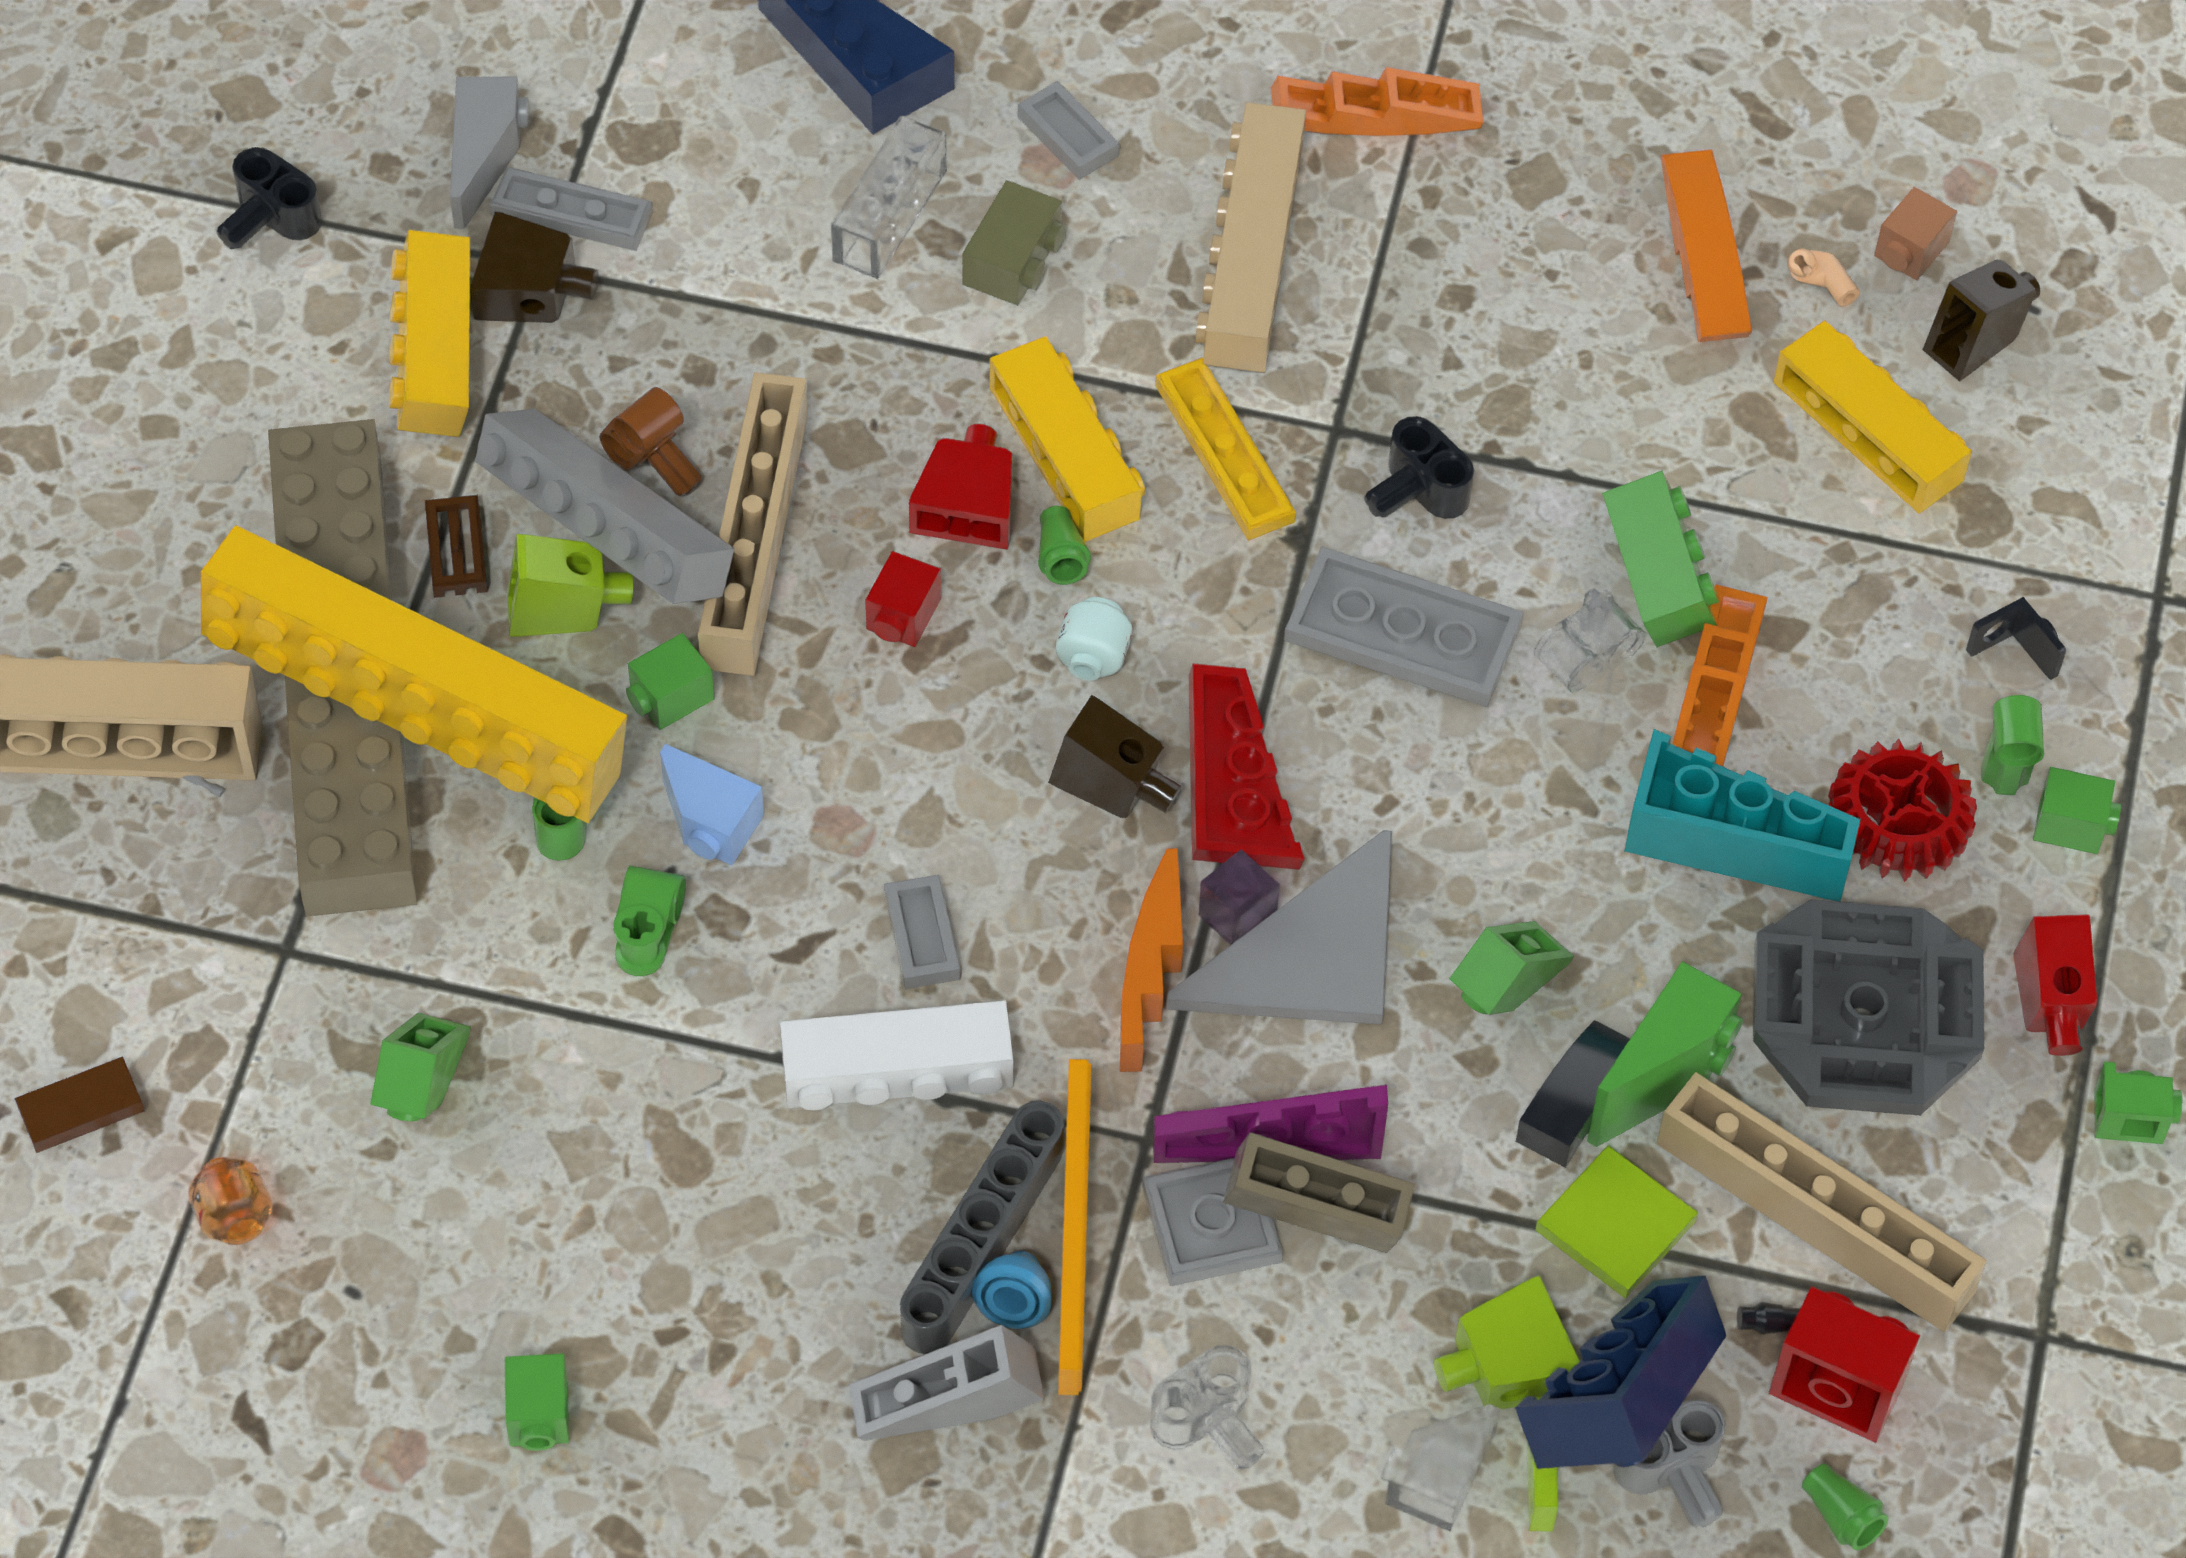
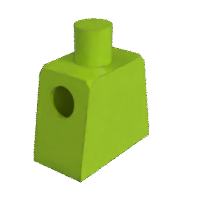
[507,534,633,637]
[1433,1275,1580,1411]

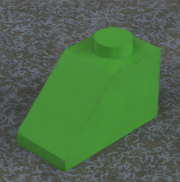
[1449,921,1575,1015]
[370,1013,471,1121]

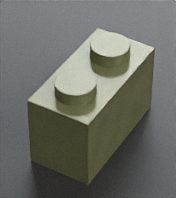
[962,180,1067,306]

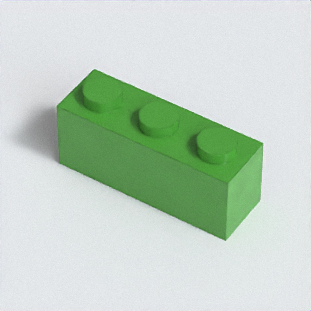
[1602,470,1719,648]

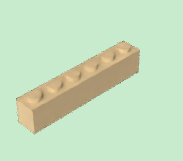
[1195,102,1306,373]
[698,372,808,676]
[1656,1072,1987,1333]

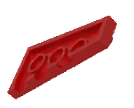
[1188,663,1304,870]

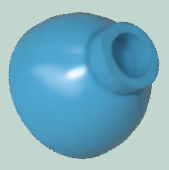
[972,1251,1053,1329]

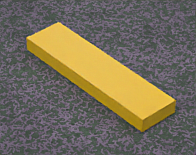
[1155,358,1296,541]

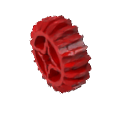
[1828,739,1977,882]

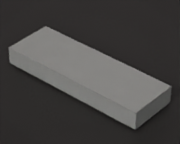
[490,167,653,251]

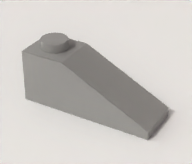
[450,76,530,229]
[849,1325,1044,1441]

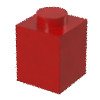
[865,551,941,647]

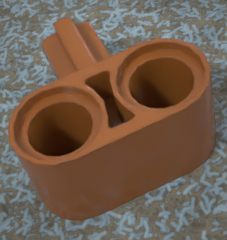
[599,387,701,496]

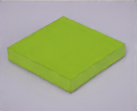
[1535,1146,1698,1299]

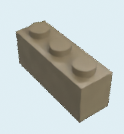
[1223,1132,1415,1254]

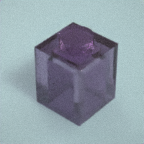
[1198,849,1280,945]

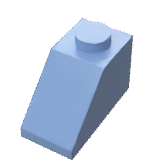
[660,744,764,865]

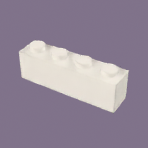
[780,1000,1013,1110]

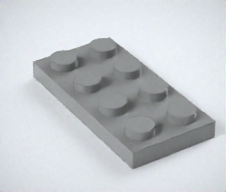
[1284,546,1523,707]

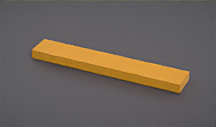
[1058,1059,1091,1395]

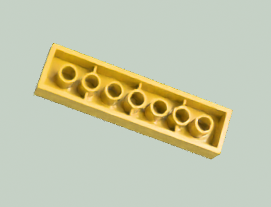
[201,525,627,824]

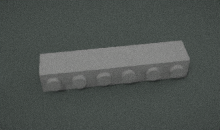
[475,409,735,604]

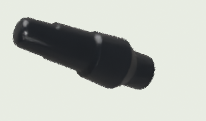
[1737,1302,1800,1334]

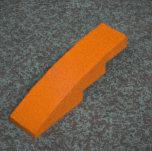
[1271,67,1484,136]
[1661,149,1752,342]
[1672,584,1768,766]
[1120,848,1183,1072]

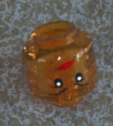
[188,1157,272,1245]

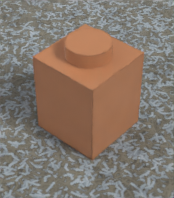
[1874,186,1957,281]

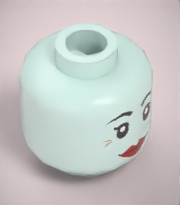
[1056,597,1132,681]

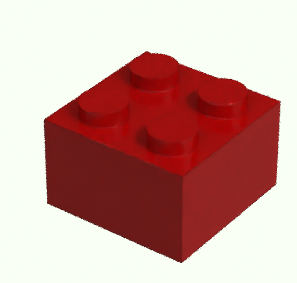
[1768,1286,1921,1443]

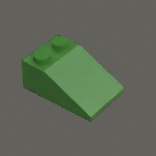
[1587,961,1743,1147]

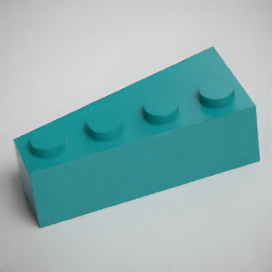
[1624,729,1860,902]

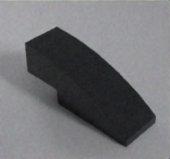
[1515,1020,1630,1168]

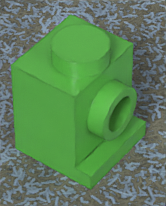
[2094,1062,2182,1144]

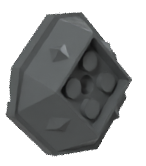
[1753,899,1984,1116]

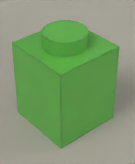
[626,632,714,730]
[2033,767,2121,854]

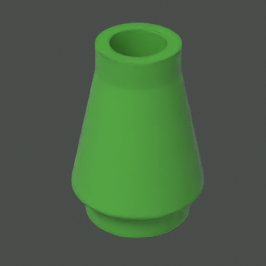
[1038,506,1091,585]
[1802,1463,1888,1551]

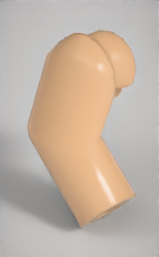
[1787,248,1860,307]

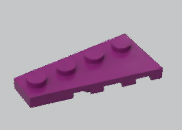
[1153,1084,1388,1163]

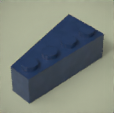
[758,0,954,135]
[1515,1275,1727,1469]

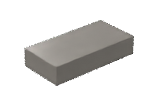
[1018,81,1119,180]
[884,875,960,989]

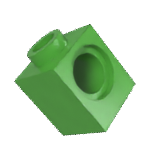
[505,1353,569,1451]

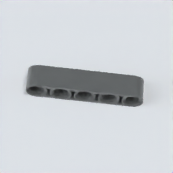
[900,1100,1064,1354]

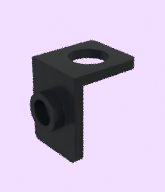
[1966,597,2066,680]

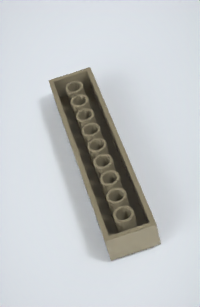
[268,419,417,917]

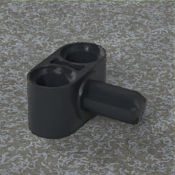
[217,147,322,249]
[1364,416,1474,519]

